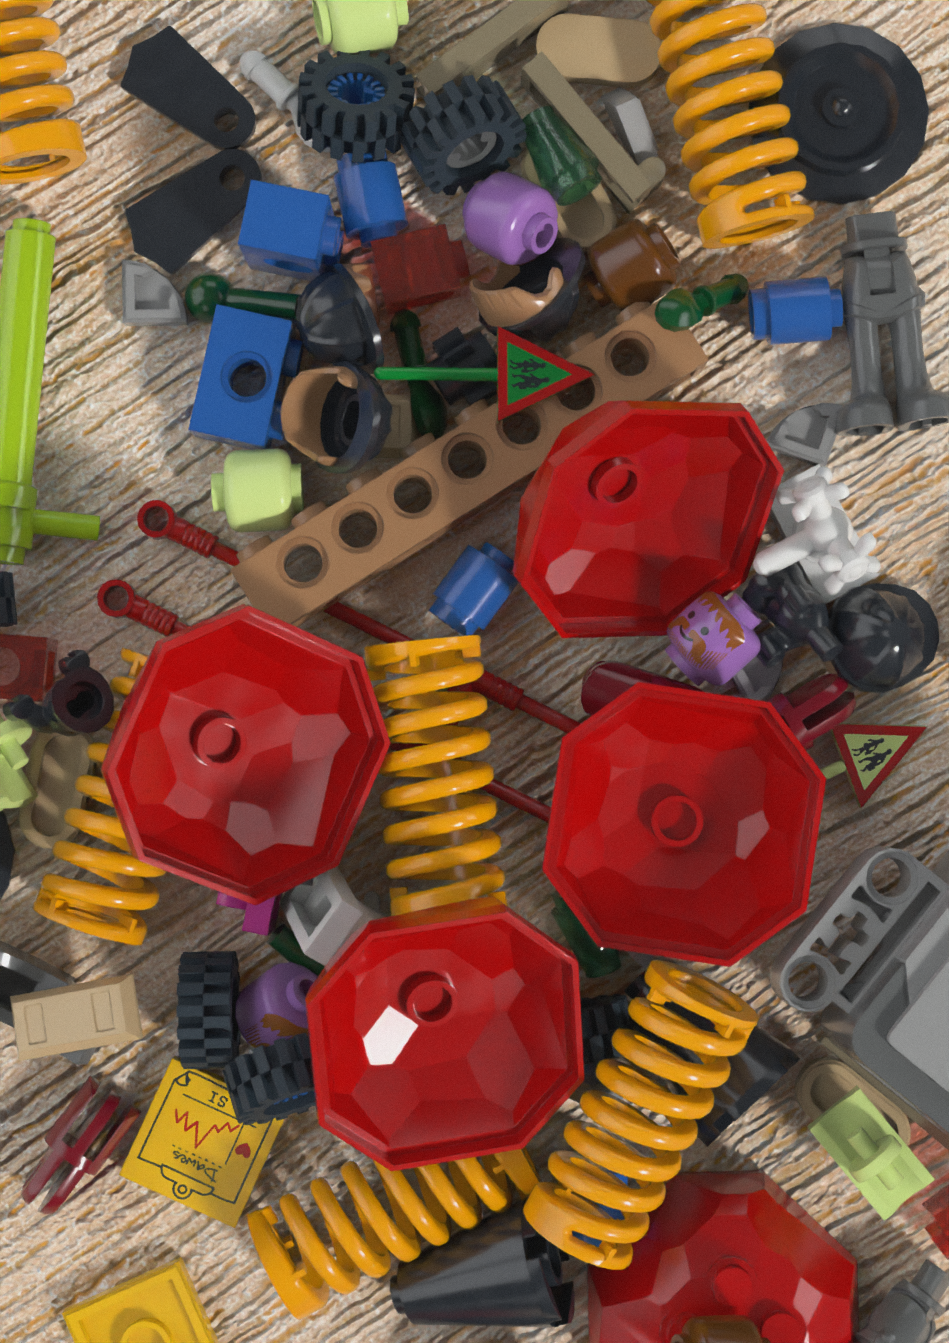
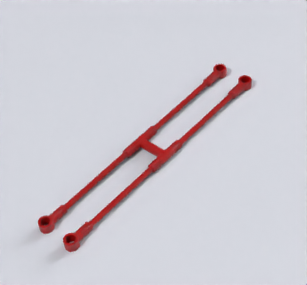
[97,500,581,824]

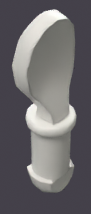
[240,50,331,152]

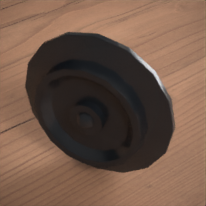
[748,23,929,205]

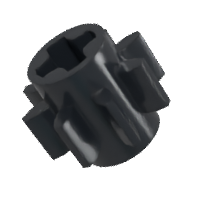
[425,327,497,406]

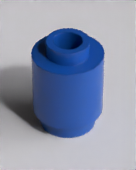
[334,150,408,248]
[748,276,843,345]
[428,542,519,636]

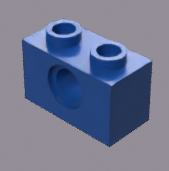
[238,179,345,281]
[188,304,304,450]

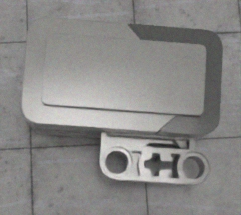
[770,846,949,1136]

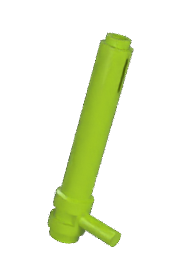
[0,218,100,566]

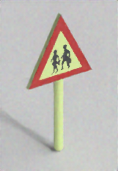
[820,723,927,808]

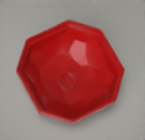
[513,400,784,638]
[101,604,391,906]
[542,682,827,967]
[305,896,584,1171]
[587,1170,859,1343]

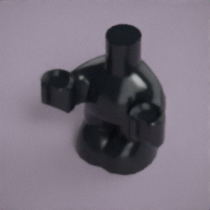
[742,563,843,668]
[3,650,114,737]

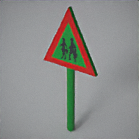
[374,326,595,423]

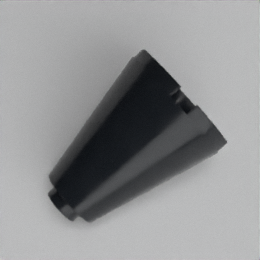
[624,968,800,1147]
[390,1197,575,1327]

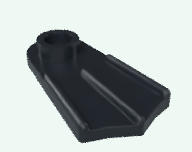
[120,26,256,150]
[125,149,262,275]

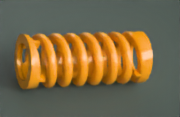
[0,0,87,185]
[646,0,815,249]
[364,635,508,916]
[32,647,167,945]
[523,960,759,1270]
[247,1146,542,1320]

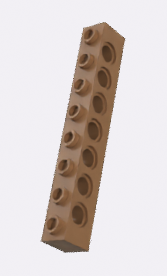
[230,299,709,627]

